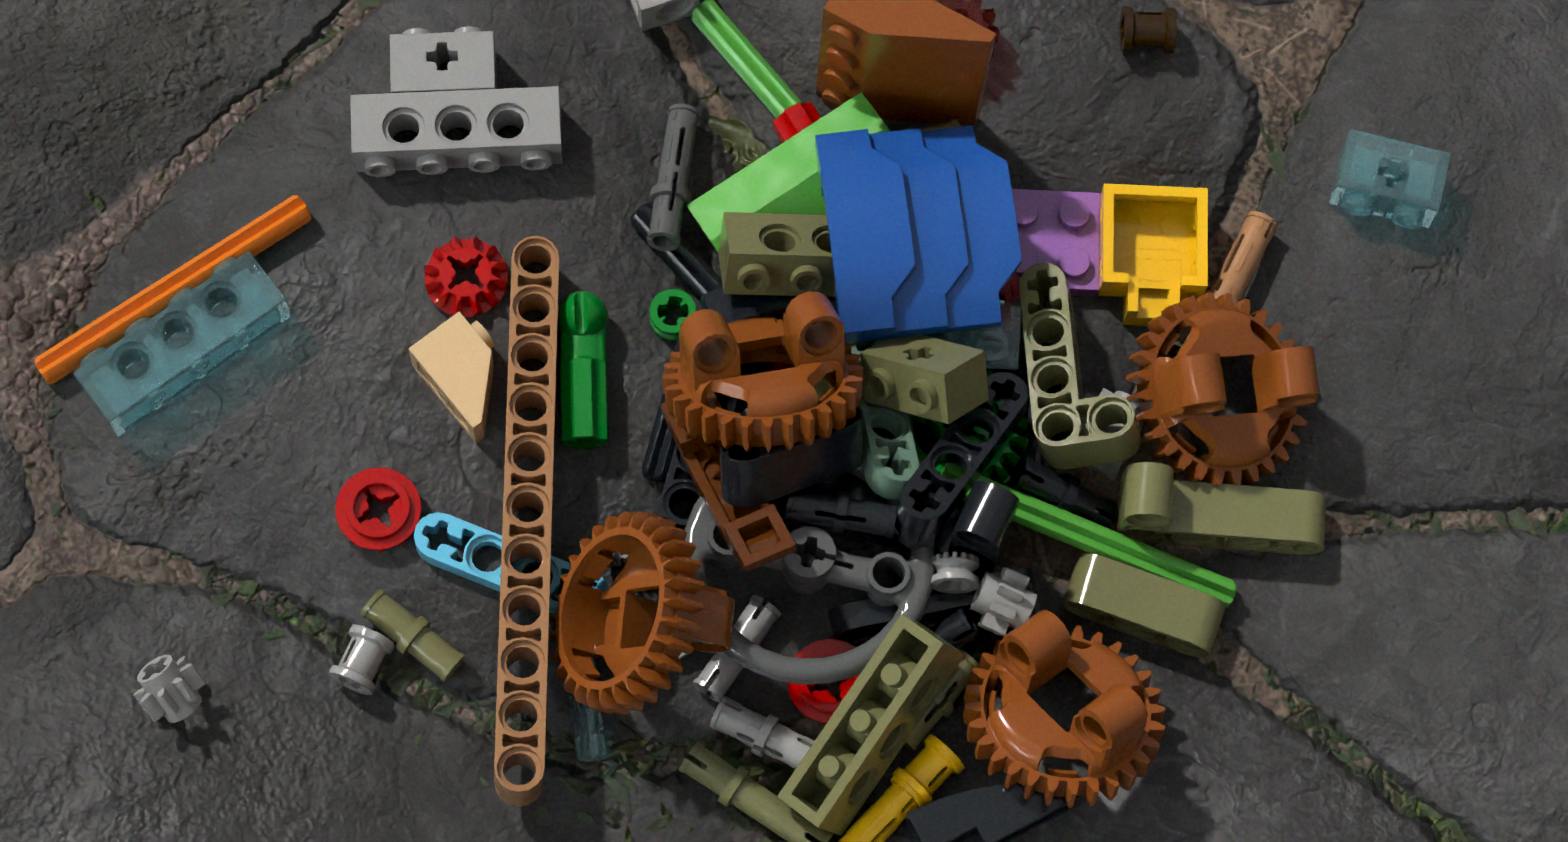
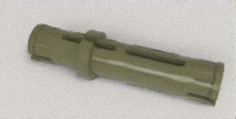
[679,741,834,842]

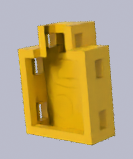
[1098,183,1208,326]

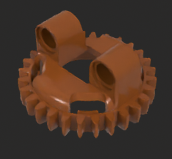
[662,292,863,453]
[1125,292,1320,486]
[548,511,735,715]
[963,610,1166,809]

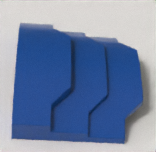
[815,125,1022,344]

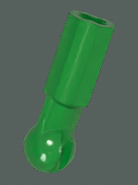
[557,291,609,450]

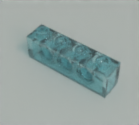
[73,251,291,437]

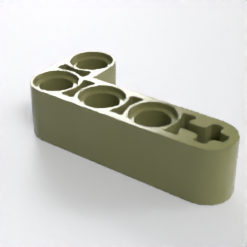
[1019,263,1142,469]
[1117,462,1326,555]

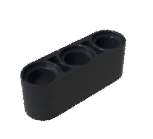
[720,407,863,507]

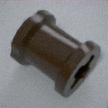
[1119,6,1177,53]

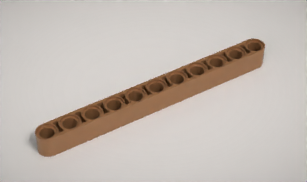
[494,236,559,807]

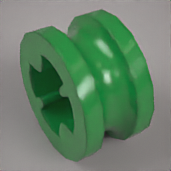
[649,289,696,342]

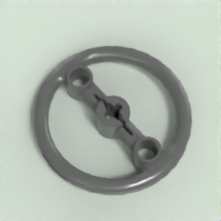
[685,464,935,684]

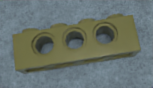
[718,212,835,297]
[777,613,965,836]

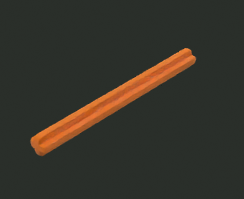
[34,195,312,384]

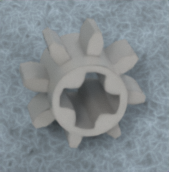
[970,567,1037,636]
[133,655,206,723]

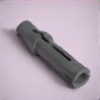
[646,103,700,251]

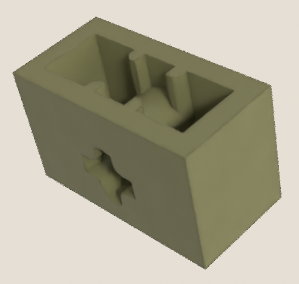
[860,335,989,424]

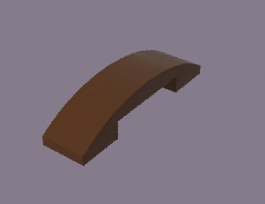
[660,392,797,573]

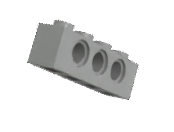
[350,86,563,177]

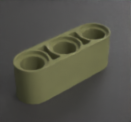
[1062,553,1226,658]

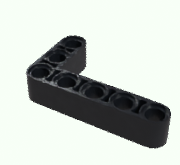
[777,473,1019,576]

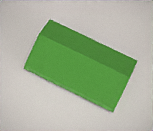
[686,92,890,253]

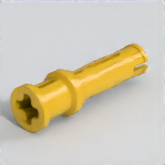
[838,734,965,842]

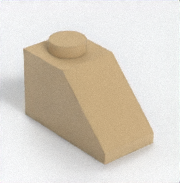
[408,311,495,444]

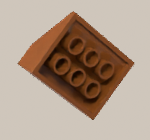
[816,0,996,126]

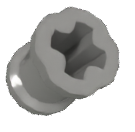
[328,624,395,695]

